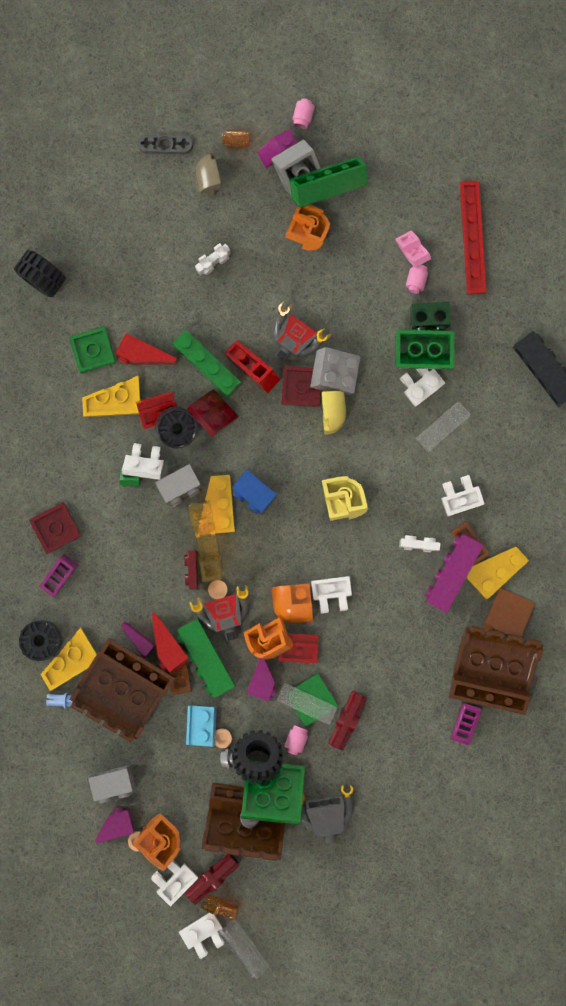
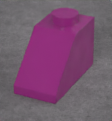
[257,129,298,168]
[247,658,277,701]
[95,806,136,844]

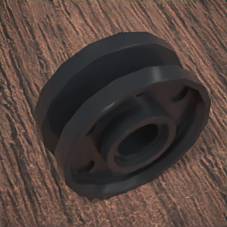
[156,406,197,449]
[19,620,62,661]

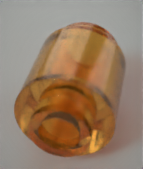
[222,129,249,149]

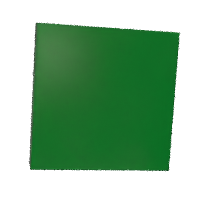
[69,327,116,374]
[285,673,338,727]

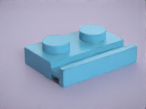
[186,706,217,747]

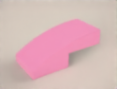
[395,230,431,268]

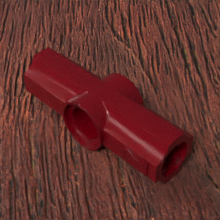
[328,691,367,751]
[184,854,240,905]

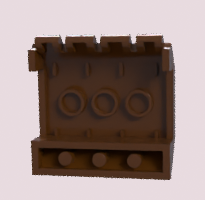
[449,625,543,715]
[69,637,175,743]
[201,783,285,861]

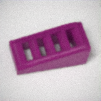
[39,554,79,598]
[121,622,155,658]
[450,702,482,745]

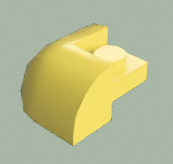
[322,391,346,435]
[322,476,368,521]

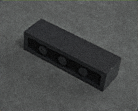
[512,331,566,408]

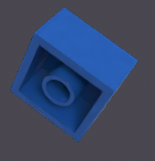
[232,470,277,515]

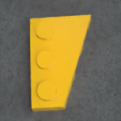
[82,375,140,417]
[197,475,235,535]
[466,547,529,600]
[40,627,97,691]

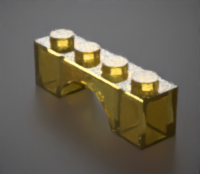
[188,500,224,582]

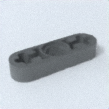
[138,135,193,154]

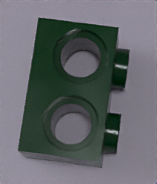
[410,302,451,331]

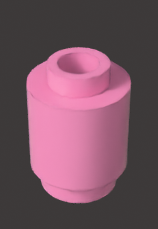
[292,99,315,129]
[406,265,428,294]
[284,725,308,756]

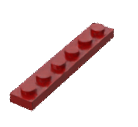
[459,181,486,295]

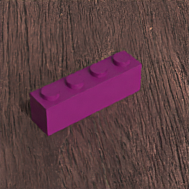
[425,532,484,613]

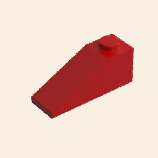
[116,333,178,365]
[224,340,280,394]
[152,612,190,675]

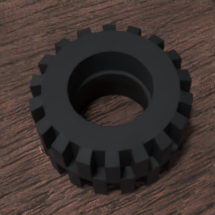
[13,250,66,298]
[233,730,283,785]

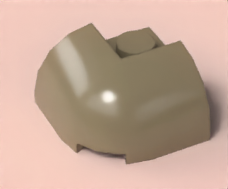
[195,152,222,197]

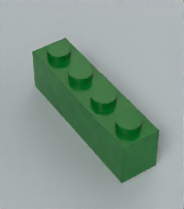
[289,157,368,207]
[172,330,241,399]
[176,619,235,698]

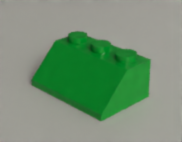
[395,330,454,369]

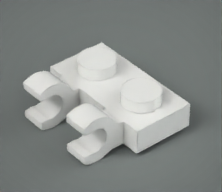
[195,243,231,276]
[400,369,445,407]
[122,443,164,480]
[441,475,484,516]
[399,535,440,553]
[311,576,352,614]
[151,859,198,907]
[179,910,225,959]

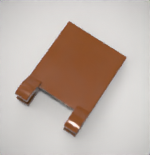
[482,588,535,636]

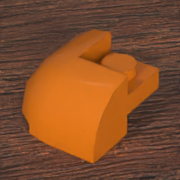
[285,204,330,251]
[271,583,313,624]
[243,617,293,660]
[132,814,181,871]

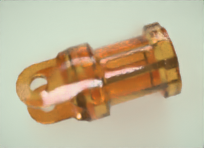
[201,895,239,921]

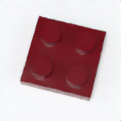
[282,366,321,407]
[187,389,239,437]
[29,502,82,554]

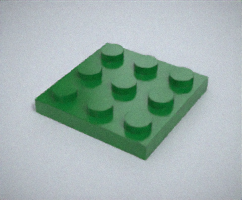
[241,760,305,825]

